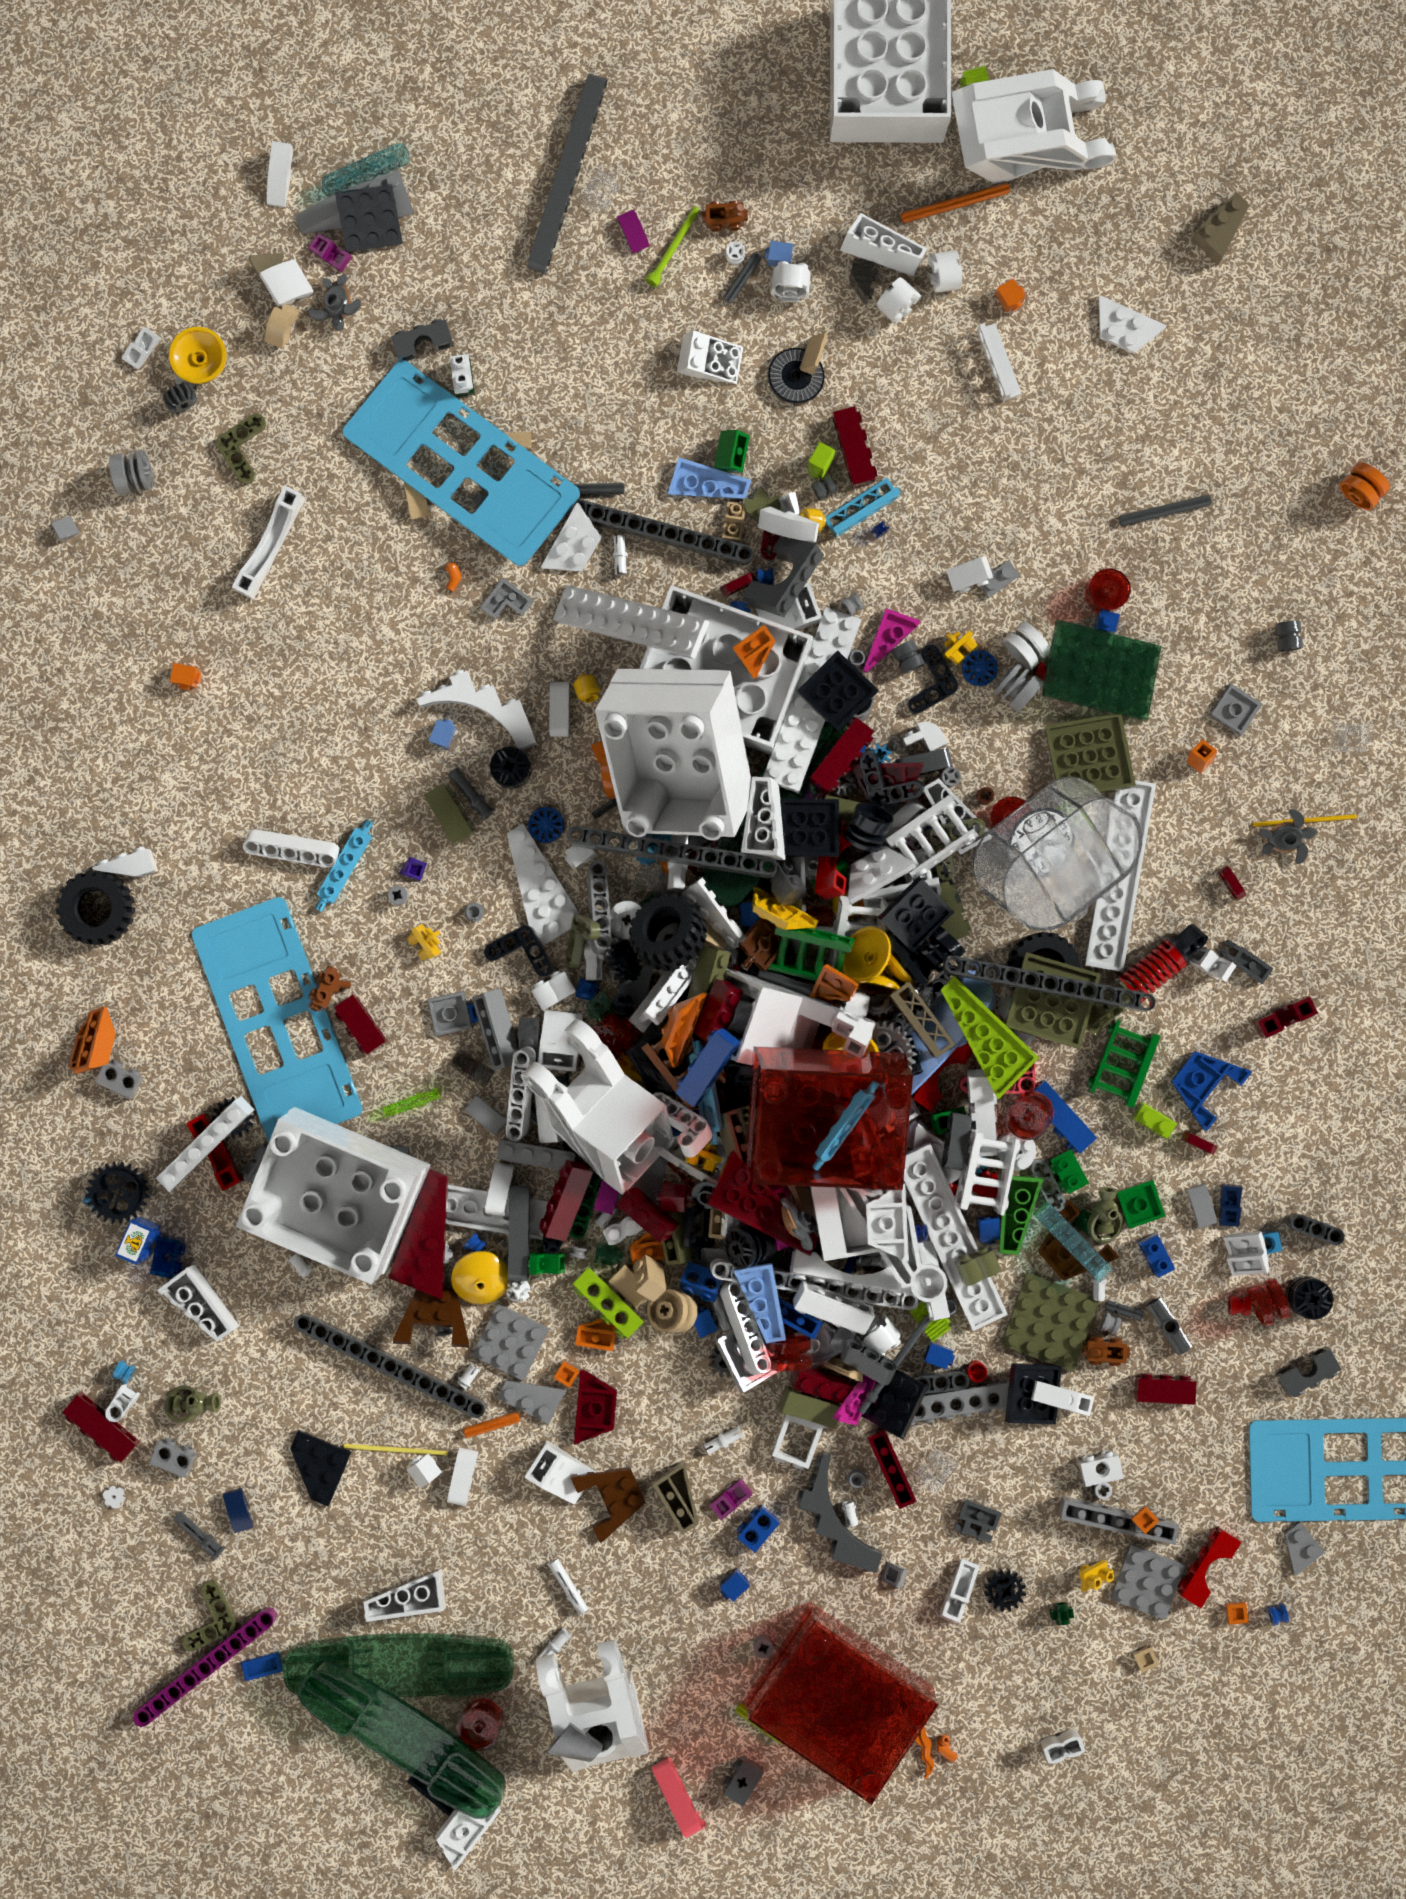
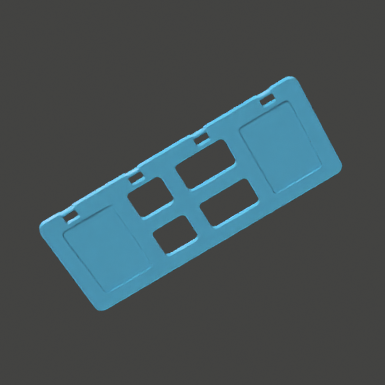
[343,360,580,566]
[192,897,363,1143]
[1249,1418,1406,1522]

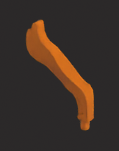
[913,1727,934,1779]

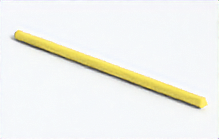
[342,1444,449,1456]

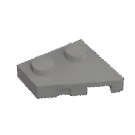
[1284,1521,1325,1576]

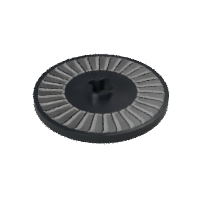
[768,348,825,404]

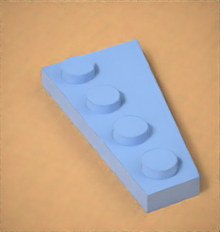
[668,457,752,499]
[733,1263,786,1343]

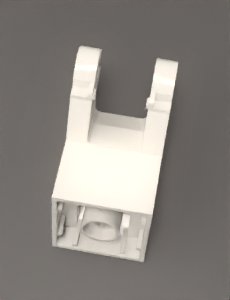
[952,69,1117,185]
[692,968,876,1097]
[521,1019,673,1195]
[808,1176,947,1302]
[536,1639,649,1772]

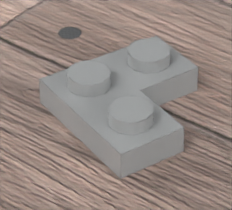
[980,556,1020,599]
[480,578,534,620]

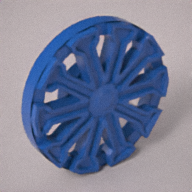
[962,650,998,686]
[528,807,564,843]

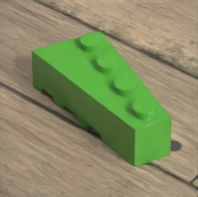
[999,1175,1044,1255]

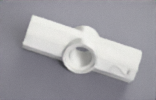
[667,834,689,892]
[584,923,605,981]

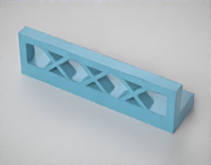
[825,478,901,538]

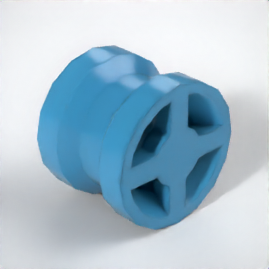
[112,1360,136,1384]

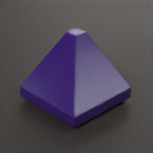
[399,857,427,881]

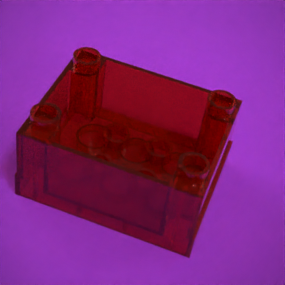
[745,1046,913,1190]
[745,1602,938,1805]

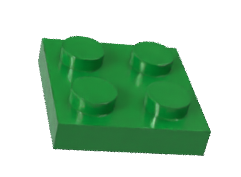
[1117,1179,1166,1229]

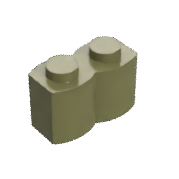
[954,1246,1001,1287]

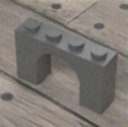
[742,536,824,617]

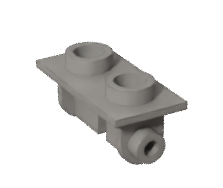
[241,1144,267,1183]
[856,1252,888,1268]

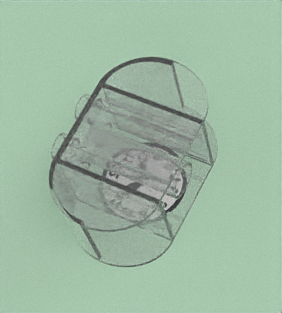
[973,777,1143,931]

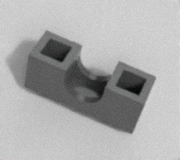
[391,319,454,362]
[1275,1346,1342,1397]

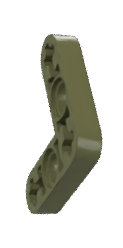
[216,413,266,484]
[930,818,986,881]
[565,914,601,969]
[183,1580,237,1652]

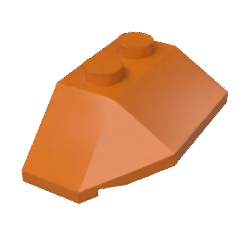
[661,992,708,1068]
[68,1006,116,1074]

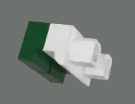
[450,354,475,397]

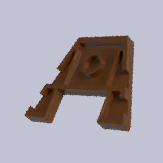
[1038,1199,1119,1281]
[393,1288,470,1348]
[570,1467,646,1543]

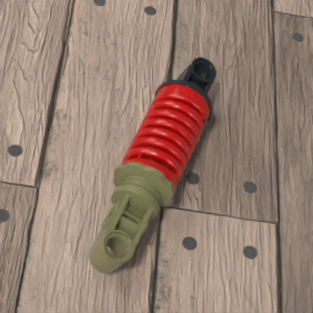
[1086,924,1208,1035]

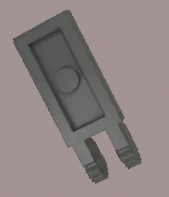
[1218,939,1273,984]

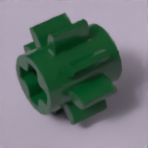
[1049,1602,1074,1625]

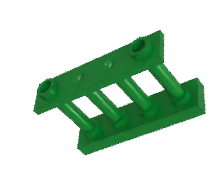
[768,927,855,981]
[1086,1019,1161,1108]

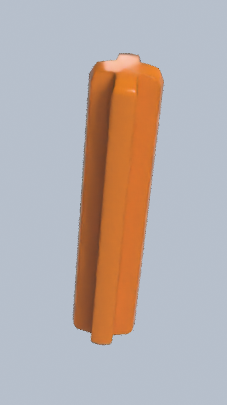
[463,1412,520,1438]

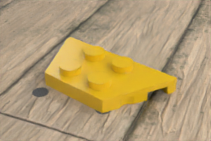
[752,885,819,930]

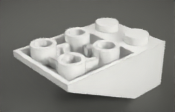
[677,331,743,384]
[755,582,822,630]
[538,1010,583,1072]
[525,1440,596,1505]

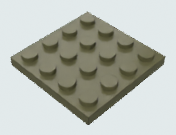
[1045,712,1136,801]
[1005,952,1101,1049]
[1000,1272,1099,1372]

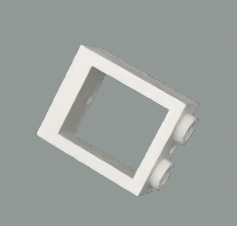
[771,1414,824,1470]

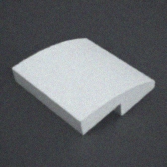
[259,259,314,307]
[1224,1231,1269,1276]

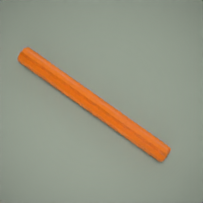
[900,183,1010,223]

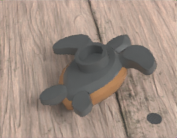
[309,274,361,332]
[1259,809,1318,864]
[780,1193,817,1250]

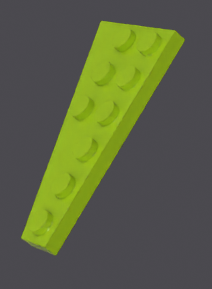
[941,976,1039,1100]

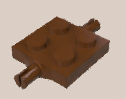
[738,917,781,971]

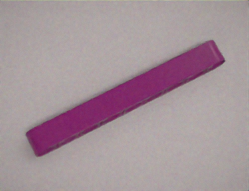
[133,1607,277,1727]

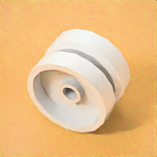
[1003,621,1051,671]

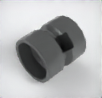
[1275,620,1304,652]
[892,639,925,675]

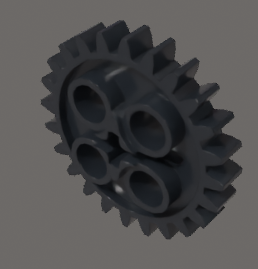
[85,1161,150,1225]

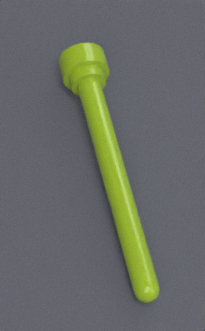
[645,206,699,288]

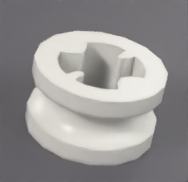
[1094,1482,1112,1499]

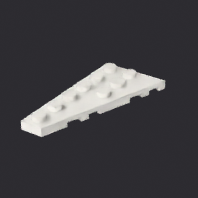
[507,824,579,951]

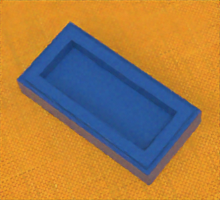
[240,1651,284,1681]

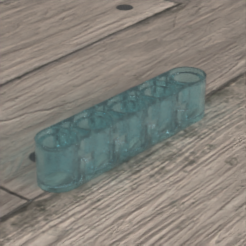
[321,143,410,197]
[1033,1200,1114,1283]

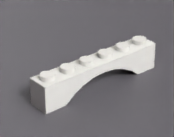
[232,485,306,600]
[156,1096,254,1192]
[789,1249,904,1296]

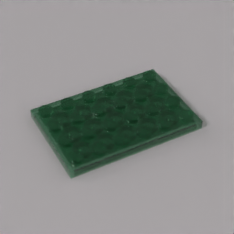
[1042,620,1162,721]

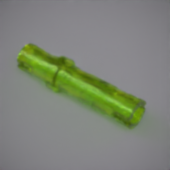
[383,1087,441,1118]

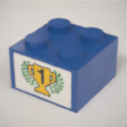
[115,1217,161,1265]

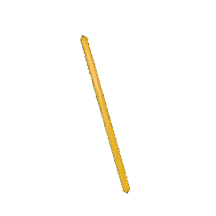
[1252,814,1358,827]

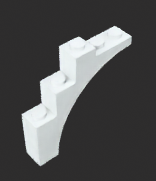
[416,670,538,750]

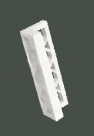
[977,323,1022,402]
[918,1241,950,1321]

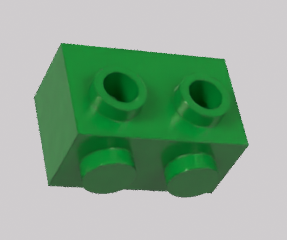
[714,429,750,473]
[1048,1148,1089,1194]

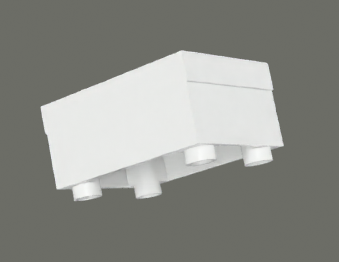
[830,0,951,143]
[639,585,813,756]
[595,669,752,840]
[236,1107,431,1285]

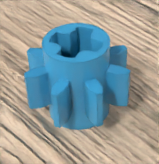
[868,743,892,763]

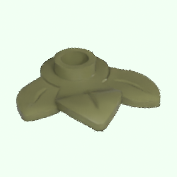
[744,487,781,524]

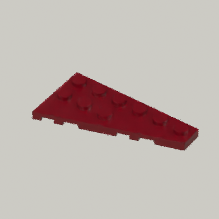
[706,1150,819,1256]
[388,1169,448,1299]

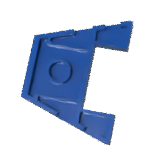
[1170,1051,1252,1131]

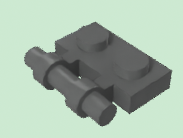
[953,1498,1002,1543]

